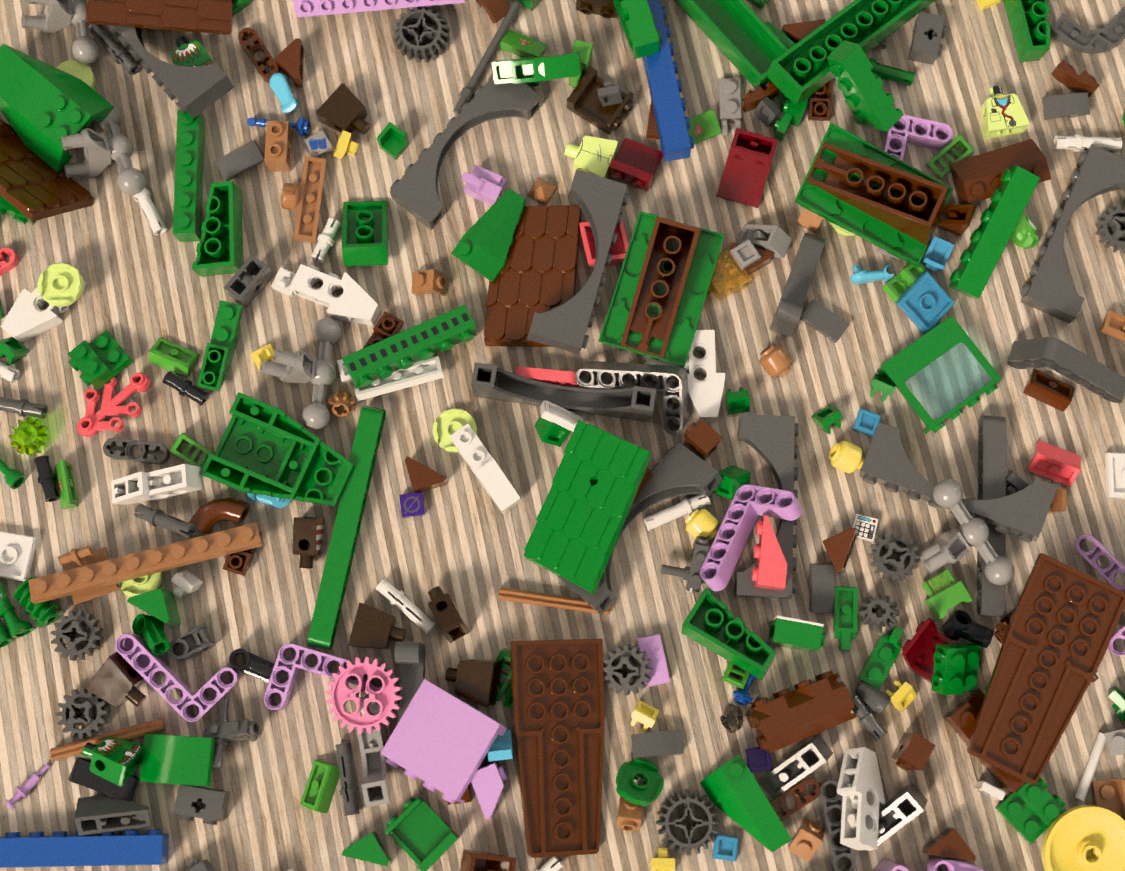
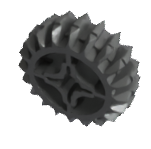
[393,6,450,63]
[656,790,720,856]

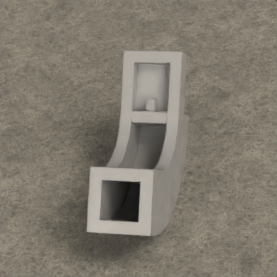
[356,726,391,807]

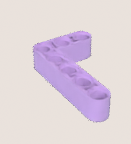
[882,115,953,161]
[700,484,803,591]
[1075,535,1125,656]
[115,633,240,722]
[264,643,382,710]

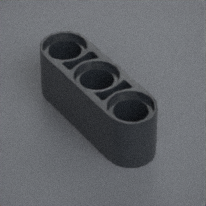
[68,757,140,802]

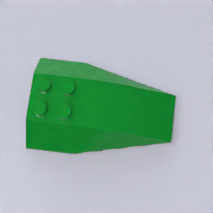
[0,44,114,173]
[200,392,354,506]

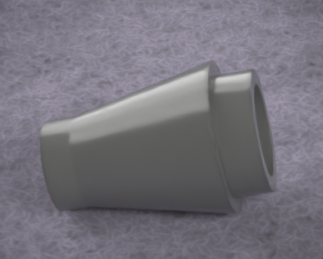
[855,681,891,714]

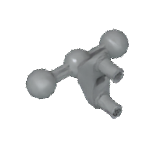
[21,0,100,64]
[61,102,146,195]
[259,318,342,430]
[917,479,1015,585]

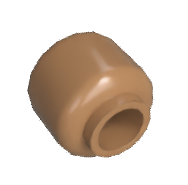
[759,344,793,377]

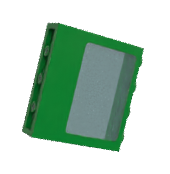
[877,316,1002,434]

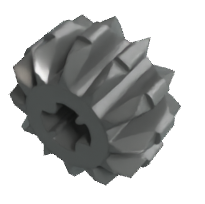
[859,593,900,634]

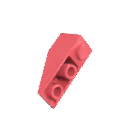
[751,515,787,590]

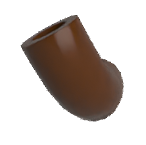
[189,497,250,534]

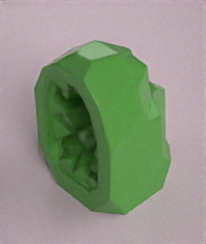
[1010,212,1039,249]

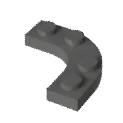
[1050,8,1125,54]

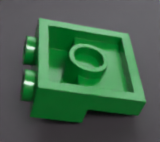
[68,329,133,390]
[931,644,981,695]
[995,778,1066,844]

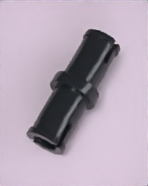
[163,371,209,406]
[34,455,60,502]

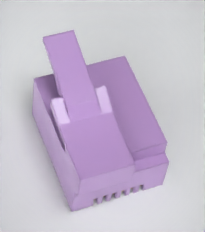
[461,165,506,206]

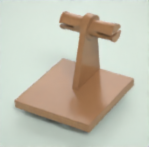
[58,545,119,606]

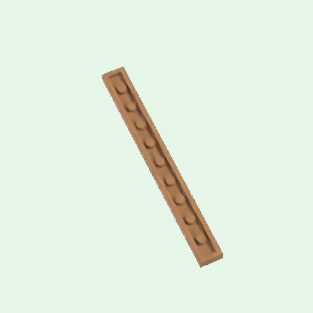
[28,522,262,604]

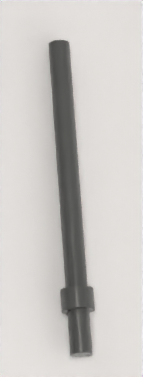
[453,2,520,115]

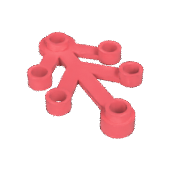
[77,373,151,437]

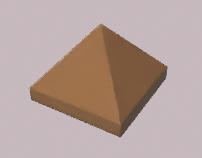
[527,177,557,205]

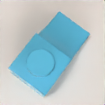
[488,726,514,761]

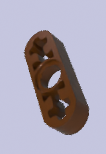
[238,28,280,83]
[769,778,820,821]

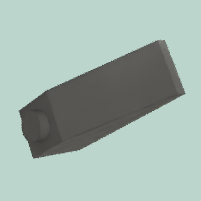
[759,734,833,799]
[871,782,928,851]
[75,795,152,836]

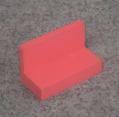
[1028,440,1081,487]

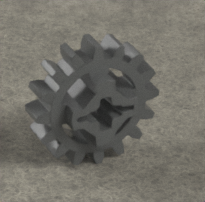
[1095,205,1125,253]
[868,531,920,582]
[51,610,103,661]
[603,644,653,696]
[56,688,110,739]

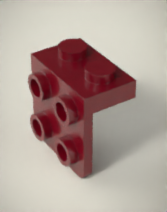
[608,138,663,191]
[902,618,957,684]

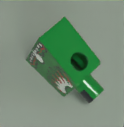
[170,36,214,67]
[82,736,143,787]

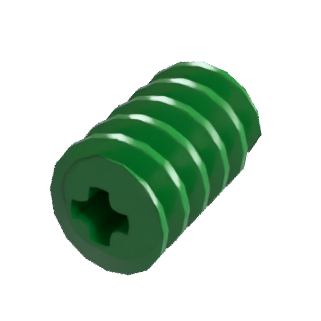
[13,576,64,628]

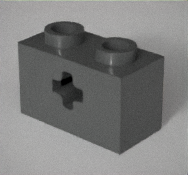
[908,12,947,65]
[224,254,274,308]
[173,785,230,825]

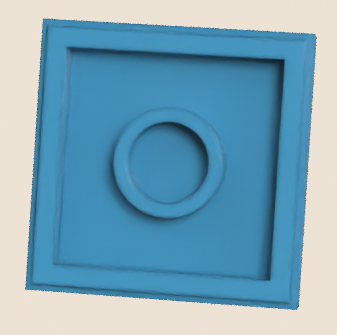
[896,271,955,334]

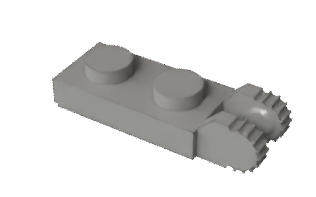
[718,78,742,136]

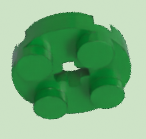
[616,758,664,807]

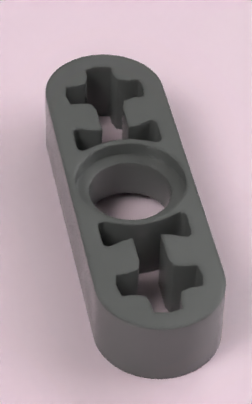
[103,438,170,465]

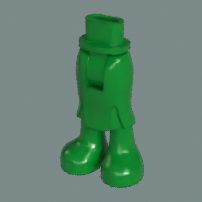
[0,581,34,648]

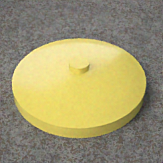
[1042,805,1125,871]

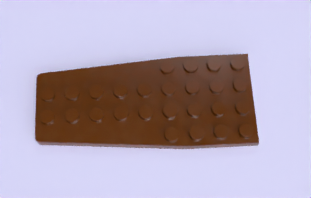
[967,553,1125,784]
[510,639,605,858]

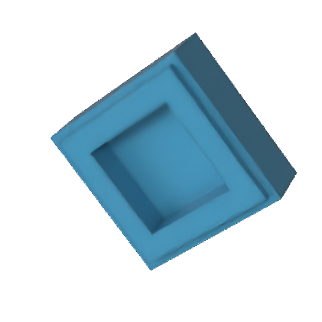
[852,408,881,437]
[712,834,739,861]

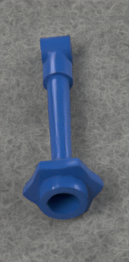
[247,117,311,136]
[732,642,770,706]

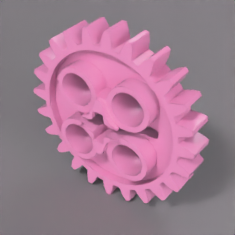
[325,657,403,734]

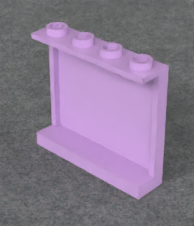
[380,679,507,804]

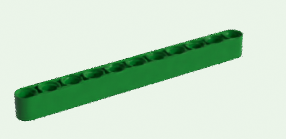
[307,405,386,650]

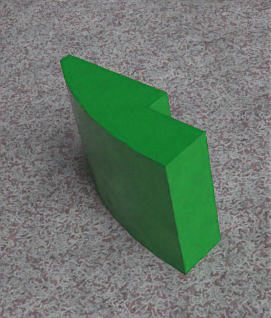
[139,734,215,786]

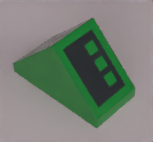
[342,831,392,866]

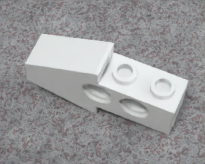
[0,261,87,343]
[290,264,381,326]
[683,330,725,422]
[449,424,521,514]
[111,464,204,505]
[837,747,885,851]

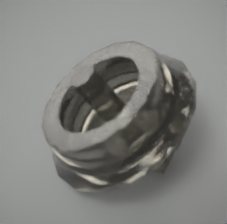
[720,704,743,733]

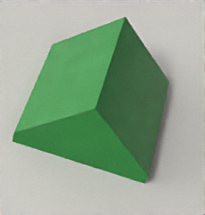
[127,588,181,627]

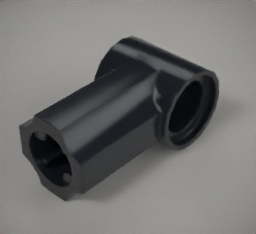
[942,610,994,648]
[229,649,275,683]

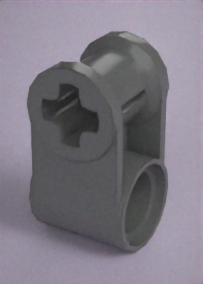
[168,623,216,661]

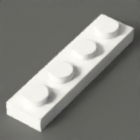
[354,356,444,401]

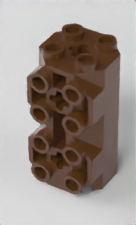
[746,670,857,753]

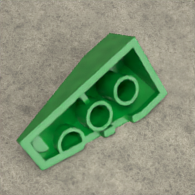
[451,189,527,283]
[700,754,792,853]

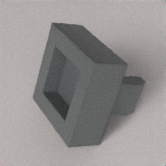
[597,78,623,107]
[754,96,783,128]
[1006,470,1029,495]

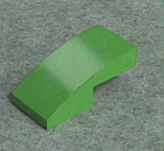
[882,263,932,304]

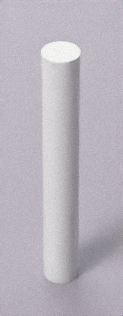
[1075,732,1106,802]

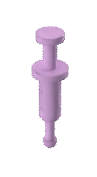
[4,763,51,810]

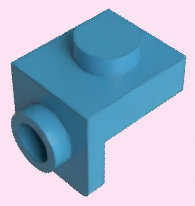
[923,235,955,272]

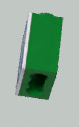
[768,616,826,653]

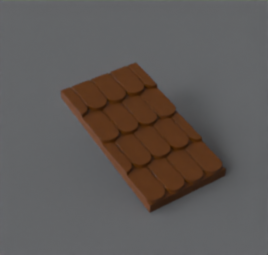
[86,0,232,35]
[0,119,94,222]
[484,205,582,347]

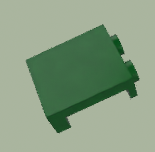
[384,796,460,871]

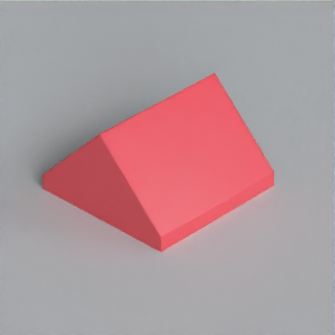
[579,221,629,269]

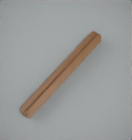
[498,587,611,615]
[50,719,165,761]

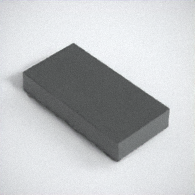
[800,300,849,343]

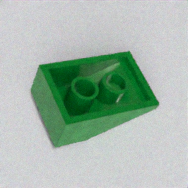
[342,200,388,266]

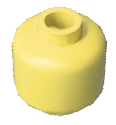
[829,440,864,474]
[685,509,719,541]

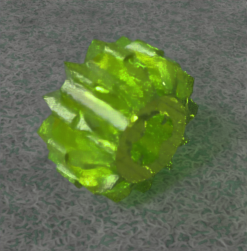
[9,417,50,456]

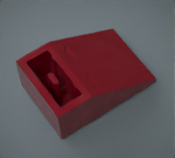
[716,128,778,208]

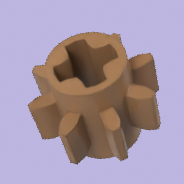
[328,390,356,417]

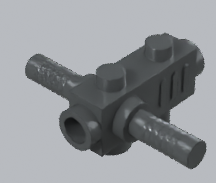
[660,536,730,592]
[203,698,260,769]

